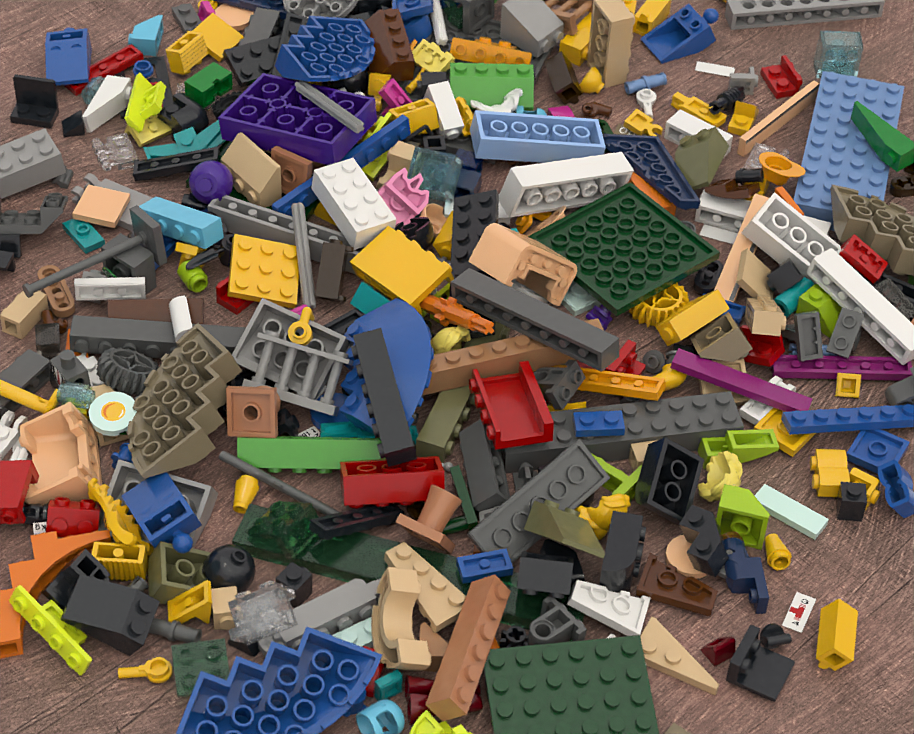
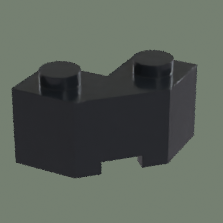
[679,505,729,578]

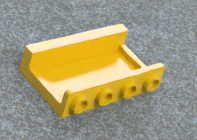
[350,226,454,314]

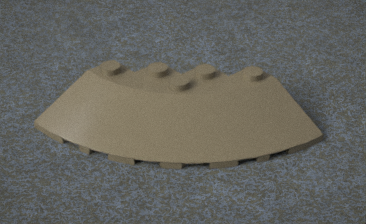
[830,185,914,276]
[127,323,242,479]

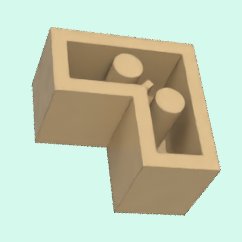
[377,140,422,189]

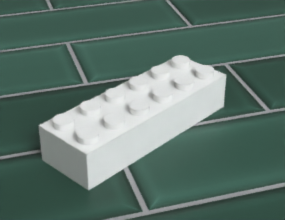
[499,152,634,218]

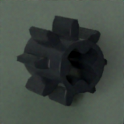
[499,625,528,648]

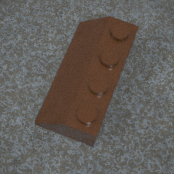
[364,9,415,81]
[107,298,204,324]

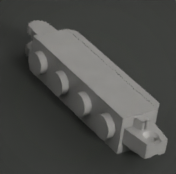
[258,578,380,657]

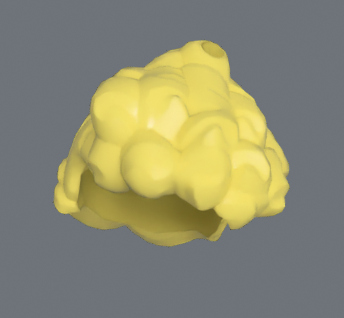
[431,326,471,355]
[698,451,743,502]

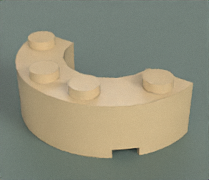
[371,567,431,671]

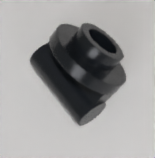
[760,623,792,649]

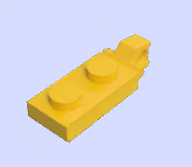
[671,92,727,128]

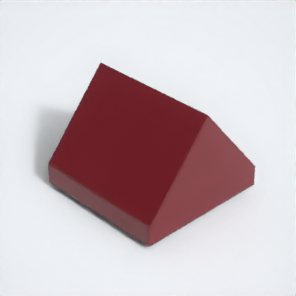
[701,637,736,667]

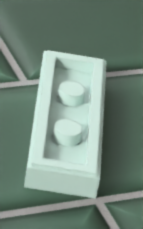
[755,484,829,540]

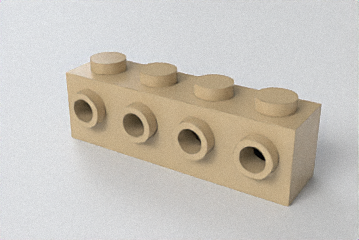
[744,295,786,336]

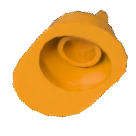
[758,152,805,185]

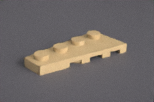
[384,542,466,633]

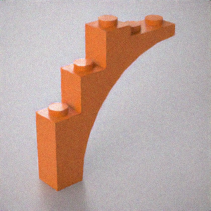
[0,530,111,659]

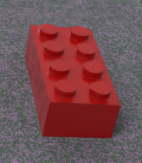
[340,456,445,508]

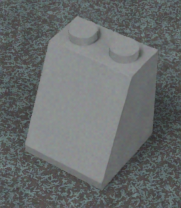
[500,0,564,58]

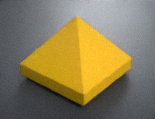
[835,373,861,398]

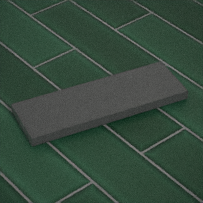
[467,439,610,563]

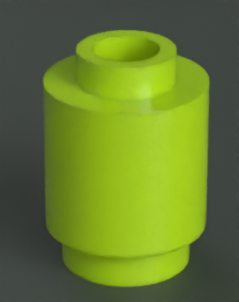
[177,260,208,293]

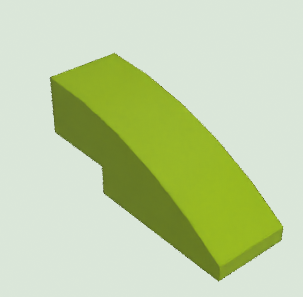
[698,429,779,469]

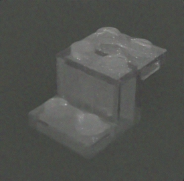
[228,581,298,644]

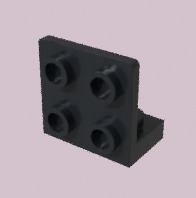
[10,74,59,129]
[726,624,795,702]

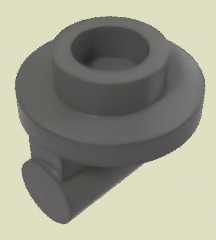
[51,165,74,189]
[643,350,666,373]

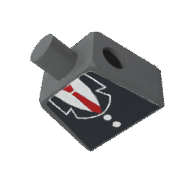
[49,350,91,406]

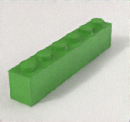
[237,436,386,473]

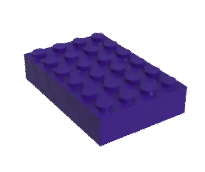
[218,73,377,165]

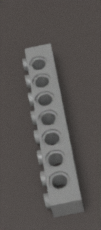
[725,0,885,30]

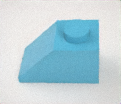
[128,15,164,56]

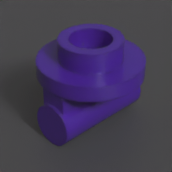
[586,304,613,330]

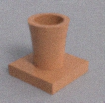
[271,146,325,194]
[226,386,281,438]
[396,485,463,554]

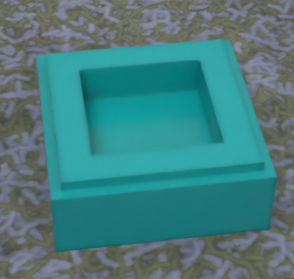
[374,669,403,701]

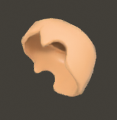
[419,203,448,239]

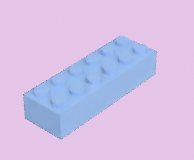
[470,110,606,163]

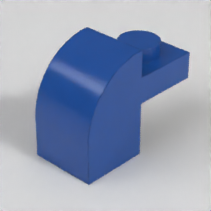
[403,15,433,44]

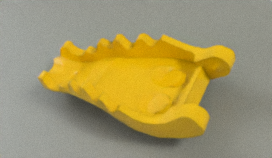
[87,478,154,556]

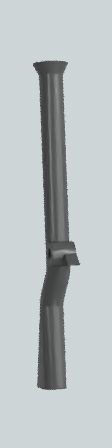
[219,450,340,516]

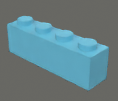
[139,197,224,249]

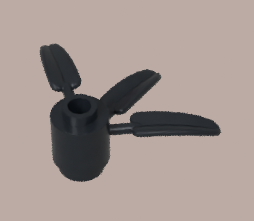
[177,211,234,270]

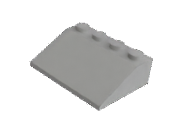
[232,298,349,400]
[98,460,218,549]

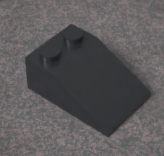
[60,574,160,656]

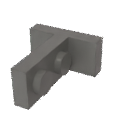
[781,311,823,361]

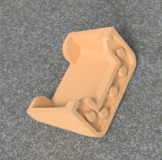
[19,402,102,505]

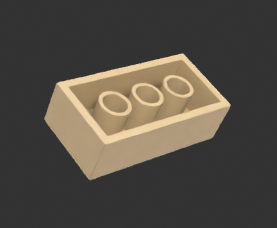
[587,0,635,88]

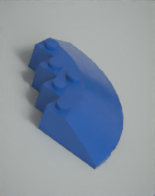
[275,16,375,82]
[339,298,434,435]
[176,626,382,734]

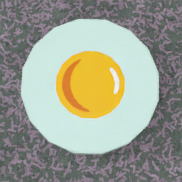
[88,392,137,436]

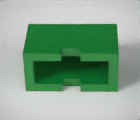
[184,62,233,108]

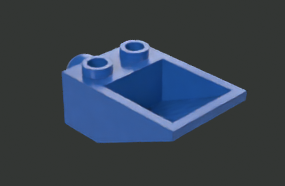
[640,4,719,64]
[45,27,92,86]
[121,472,202,553]

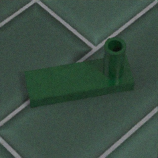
[442,465,478,536]

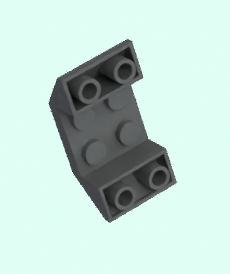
[0,193,68,234]

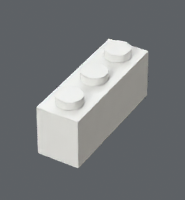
[664,110,733,157]

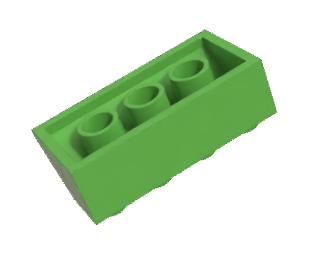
[449,62,534,111]

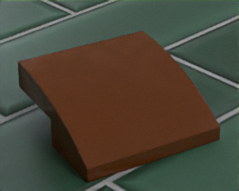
[704,178,761,199]

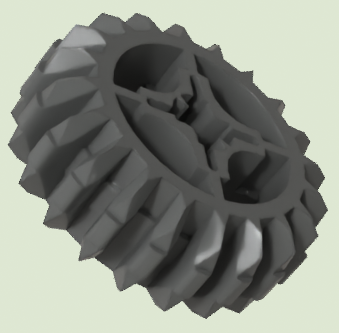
[96,347,159,396]

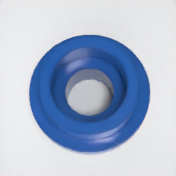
[133,60,154,78]

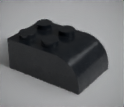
[635,437,704,526]
[599,511,647,593]

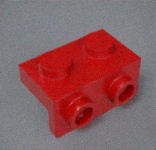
[46,497,101,537]

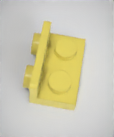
[412,39,455,72]
[125,107,172,147]

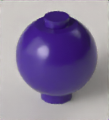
[189,160,233,204]

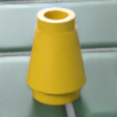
[233,475,259,514]
[764,534,792,570]

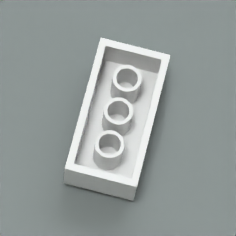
[311,158,397,250]
[741,192,842,284]

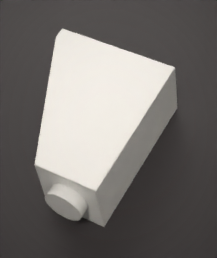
[423,81,464,139]

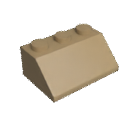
[221,132,282,208]

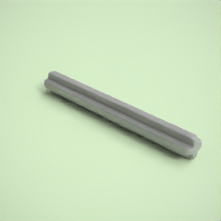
[295,80,364,133]
[291,202,316,309]

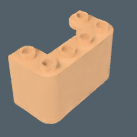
[468,223,577,306]

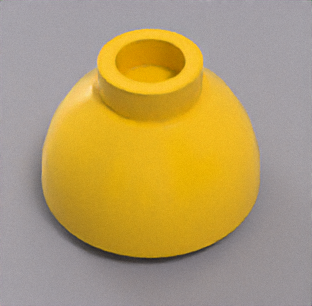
[579,66,605,94]

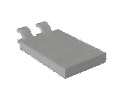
[71,173,152,231]

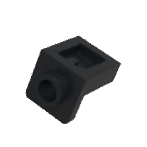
[277,408,300,436]

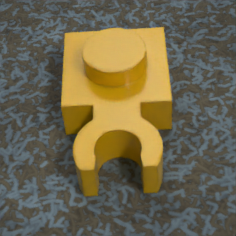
[624,109,663,136]

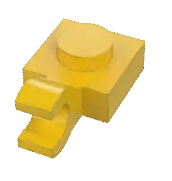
[368,73,391,112]

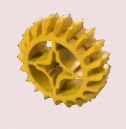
[629,282,689,330]

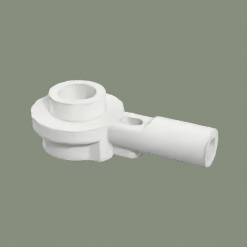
[636,89,657,119]

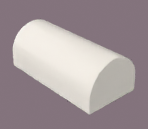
[169,295,192,342]

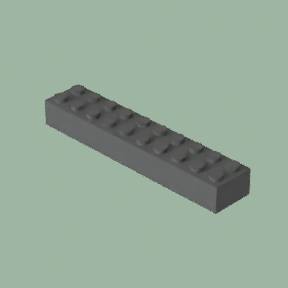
[500,391,744,474]

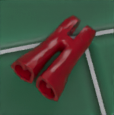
[404,675,483,725]

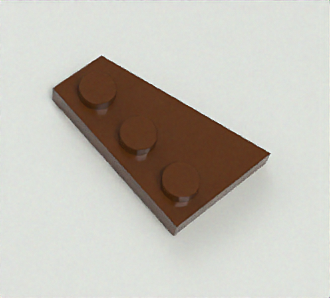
[636,553,718,617]

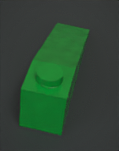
[851,101,914,172]

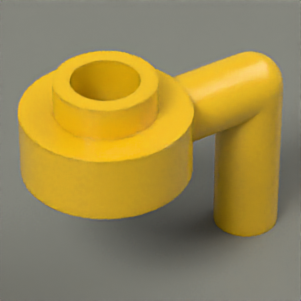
[288,307,315,346]

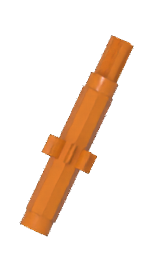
[419,294,494,335]

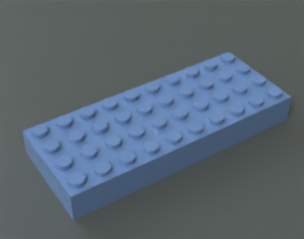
[794,71,904,231]

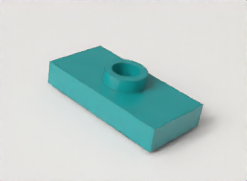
[62,219,105,254]

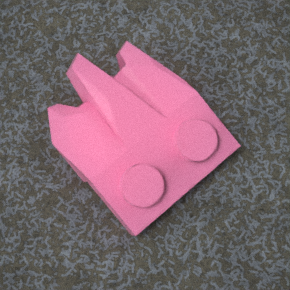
[377,167,429,225]

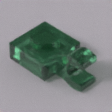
[443,0,463,30]

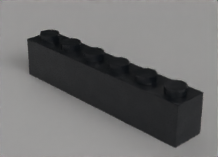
[351,328,417,467]

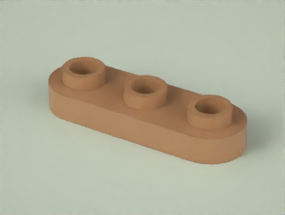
[37,265,75,317]

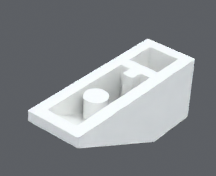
[82,75,133,133]

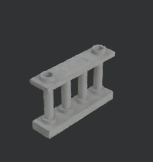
[242,330,354,416]

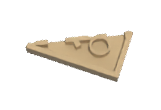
[640,617,719,695]

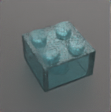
[814,31,864,78]
[407,147,463,203]

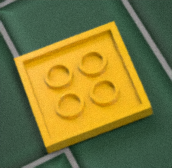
[227,234,299,309]

